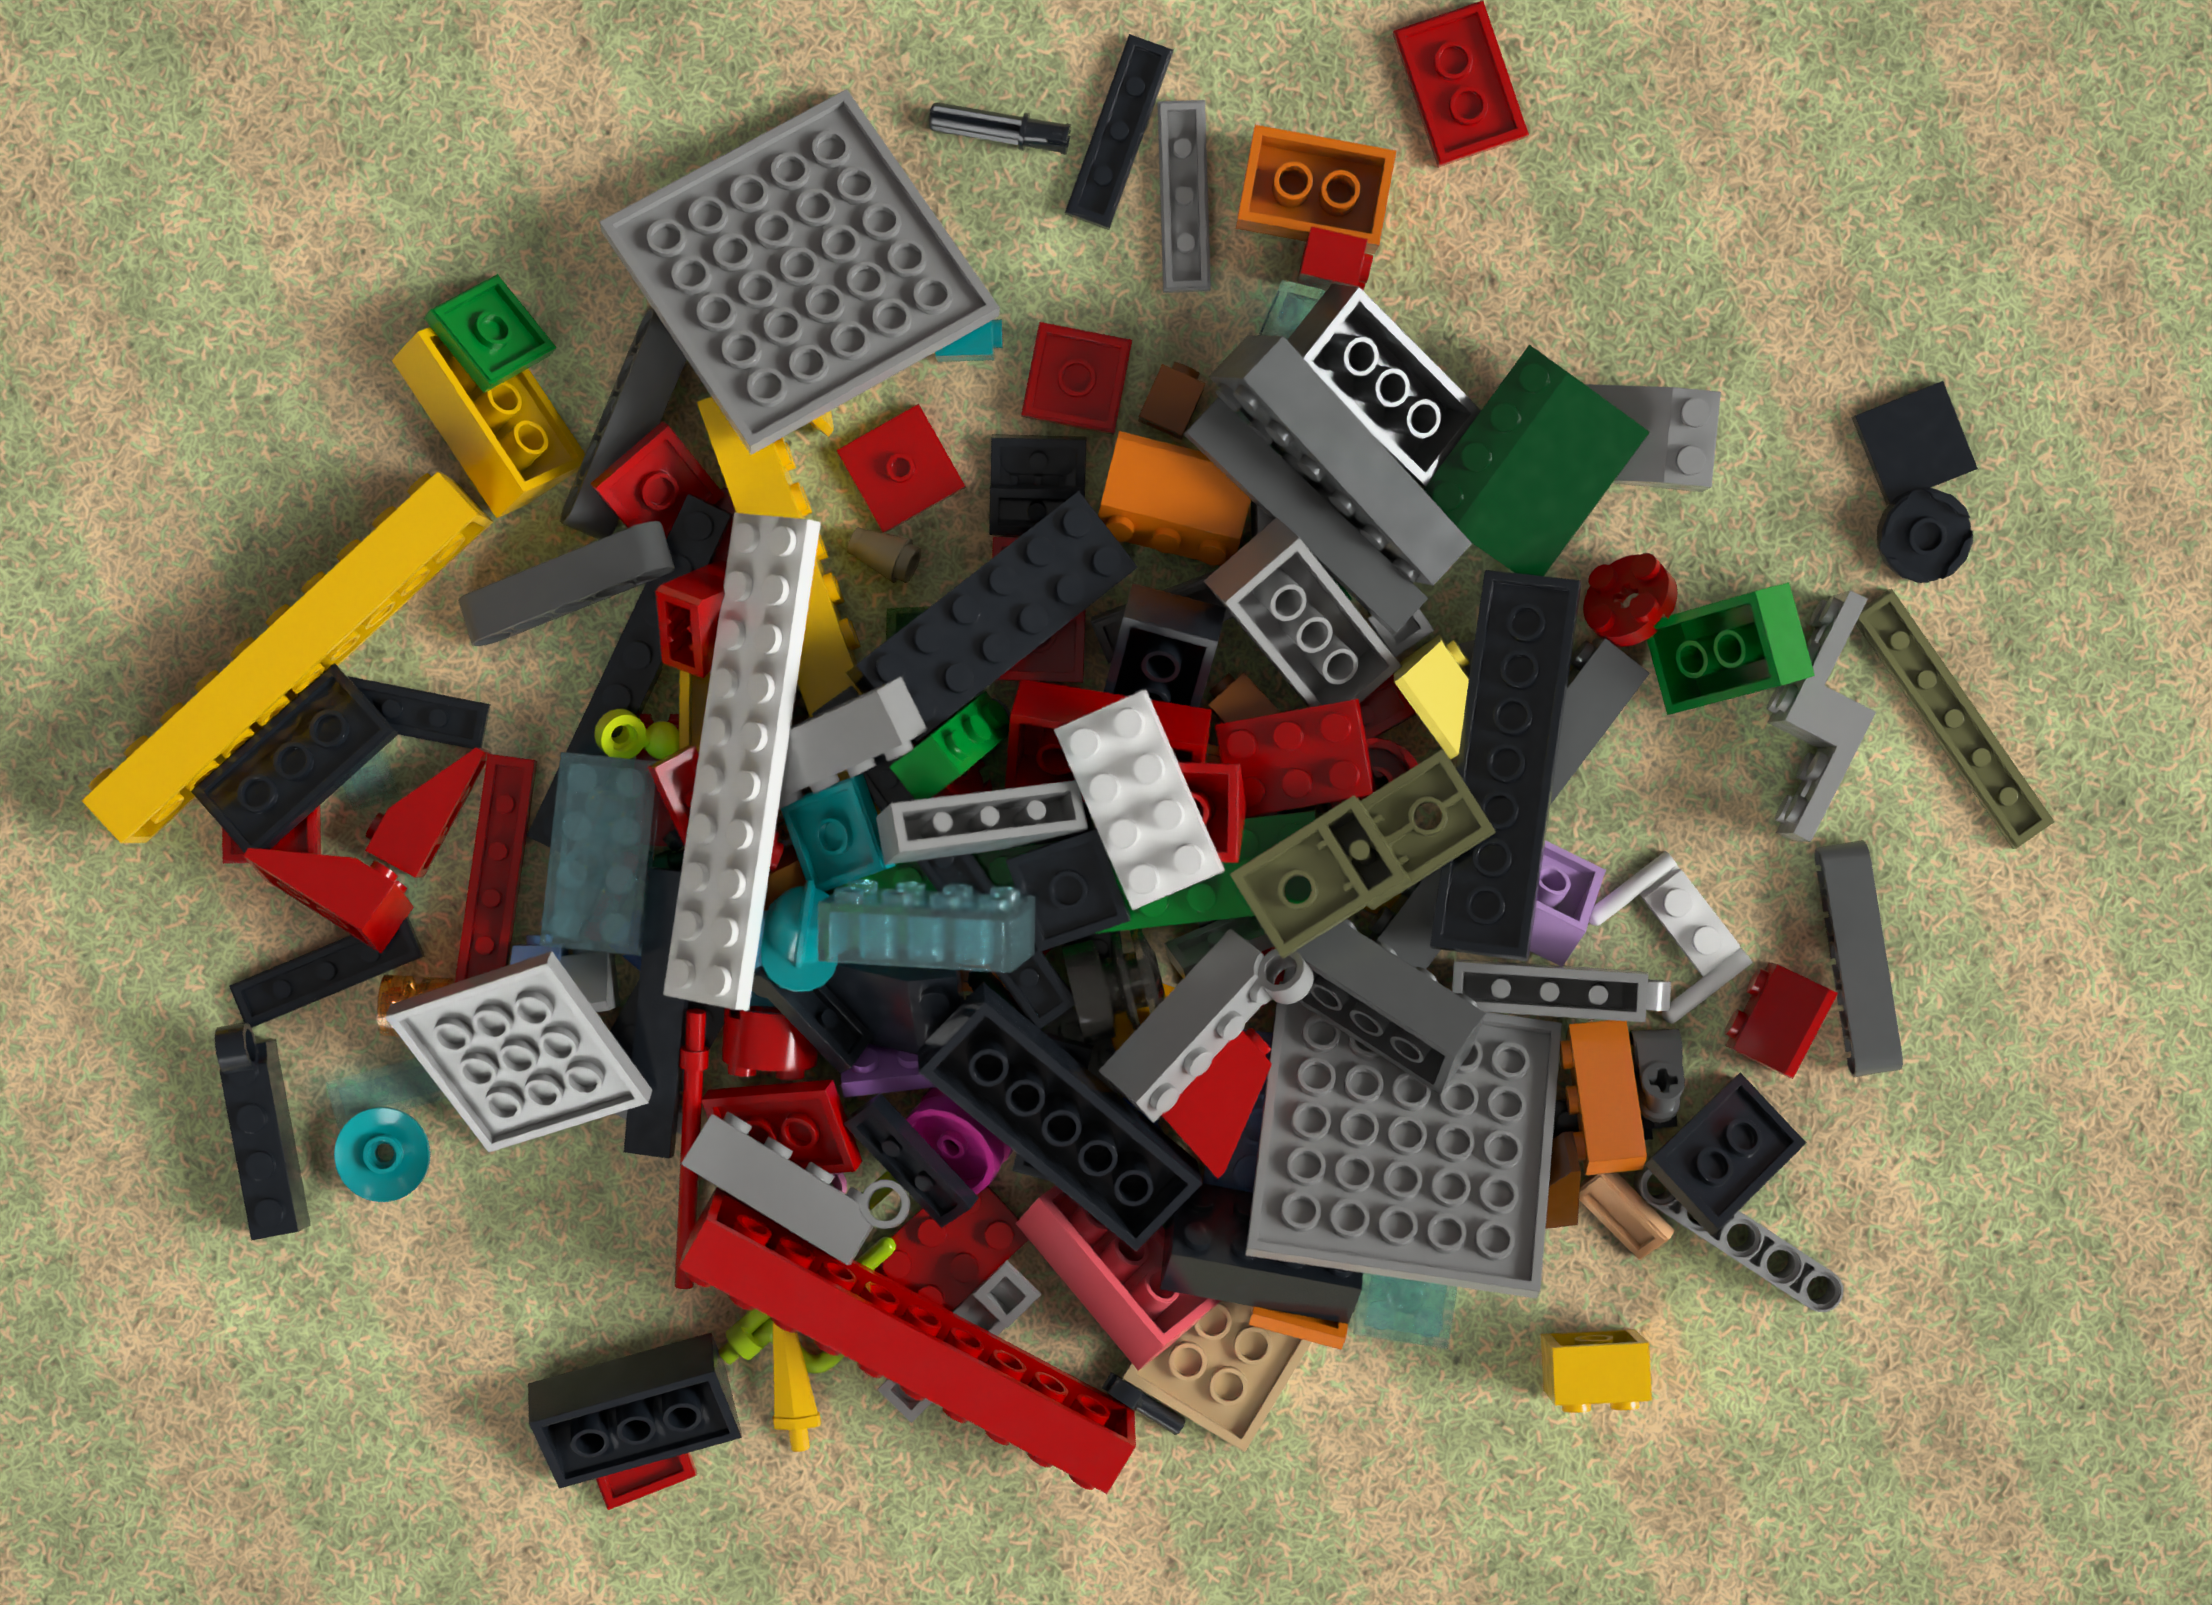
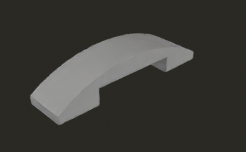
[878,1261,1041,1423]

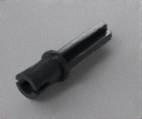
[928,102,1071,155]

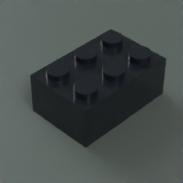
[1104,583,1226,708]

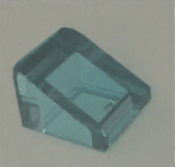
[342,751,400,811]

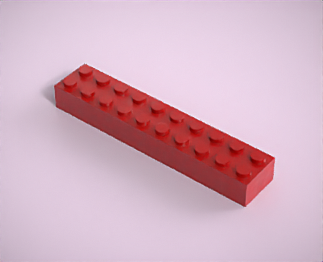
[679,1187,1136,1494]

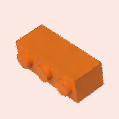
[1559,1020,1647,1175]

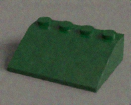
[1424,344,1650,576]

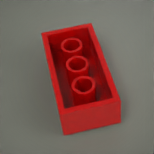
[1005,679,1212,802]

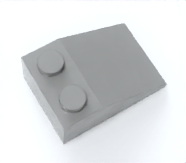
[1585,384,1721,492]

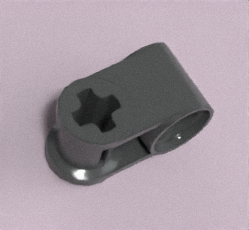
[1629,1029,1685,1123]

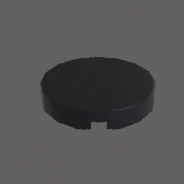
[1877,488,1973,583]

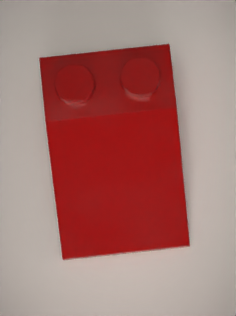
[243,848,414,953]

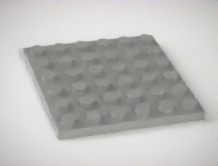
[600,89,1000,455]
[1245,981,1562,1299]

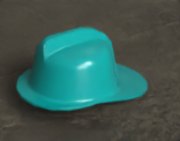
[761,880,843,992]

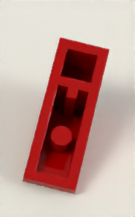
[365,748,492,878]

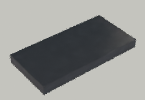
[191,663,399,853]

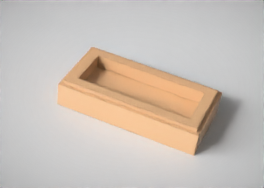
[1579,1172,1675,1260]

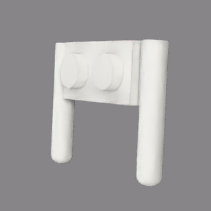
[1589,851,1753,1024]

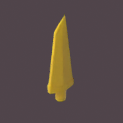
[772,1323,821,1452]

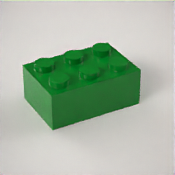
[1647,582,1815,715]

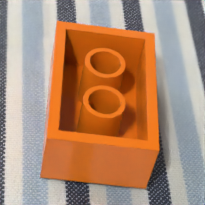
[1235,125,1397,254]

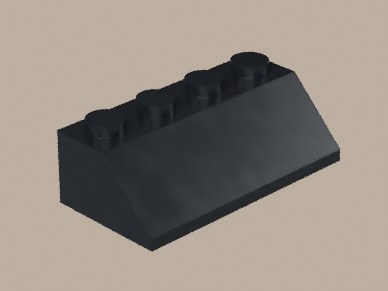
[528,1332,742,1489]

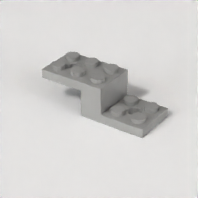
[1767,590,1876,842]

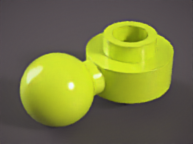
[595,709,679,761]

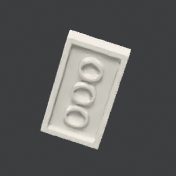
[1054,690,1224,910]

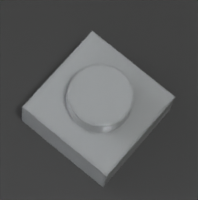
[1367,609,1434,657]

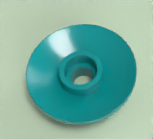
[334,1107,431,1202]

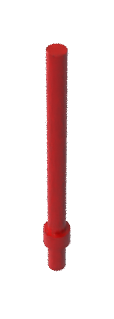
[675,1009,709,1289]

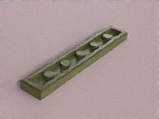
[1856,589,2055,849]

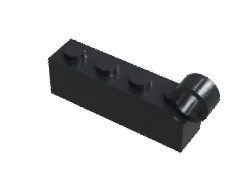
[215,1022,311,1241]

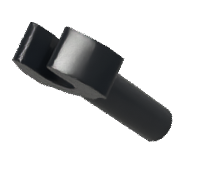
[1101,1372,1185,1435]

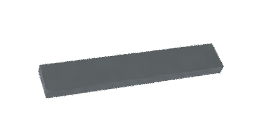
[1183,397,1428,635]

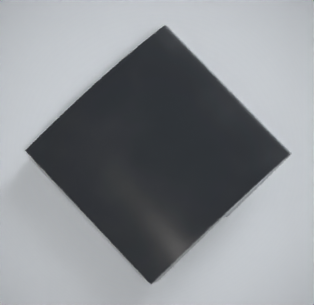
[989,434,1087,536]

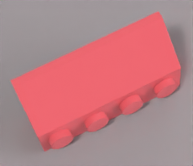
[1015,1185,1221,1371]

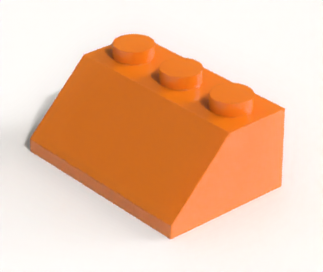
[1098,431,1251,566]

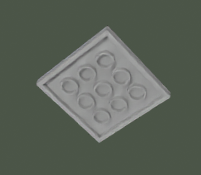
[385,951,652,1152]

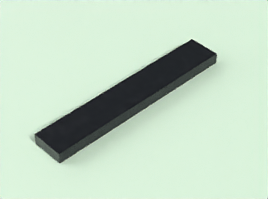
[624,867,689,1159]

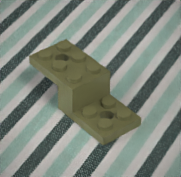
[1230,749,1496,958]

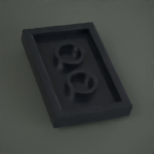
[1645,1072,1806,1235]

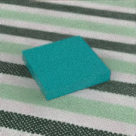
[781,774,895,892]

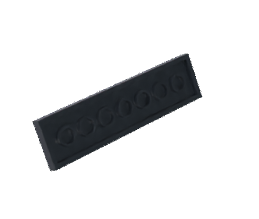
[1430,570,1582,961]

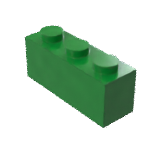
[890,691,1010,800]

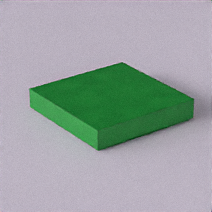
[424,274,557,393]

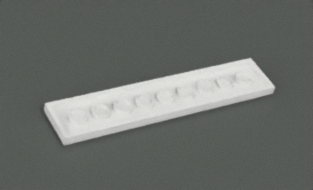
[663,513,821,1010]

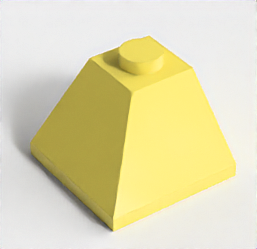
[1394,634,1470,760]

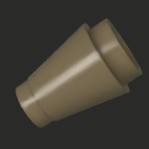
[847,527,921,583]

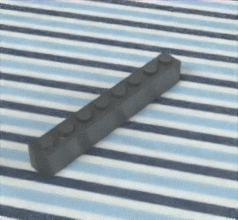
[1368,638,1650,969]

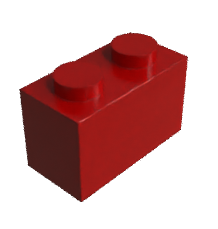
[1295,226,1373,296]

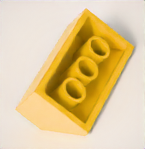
[392,327,585,518]

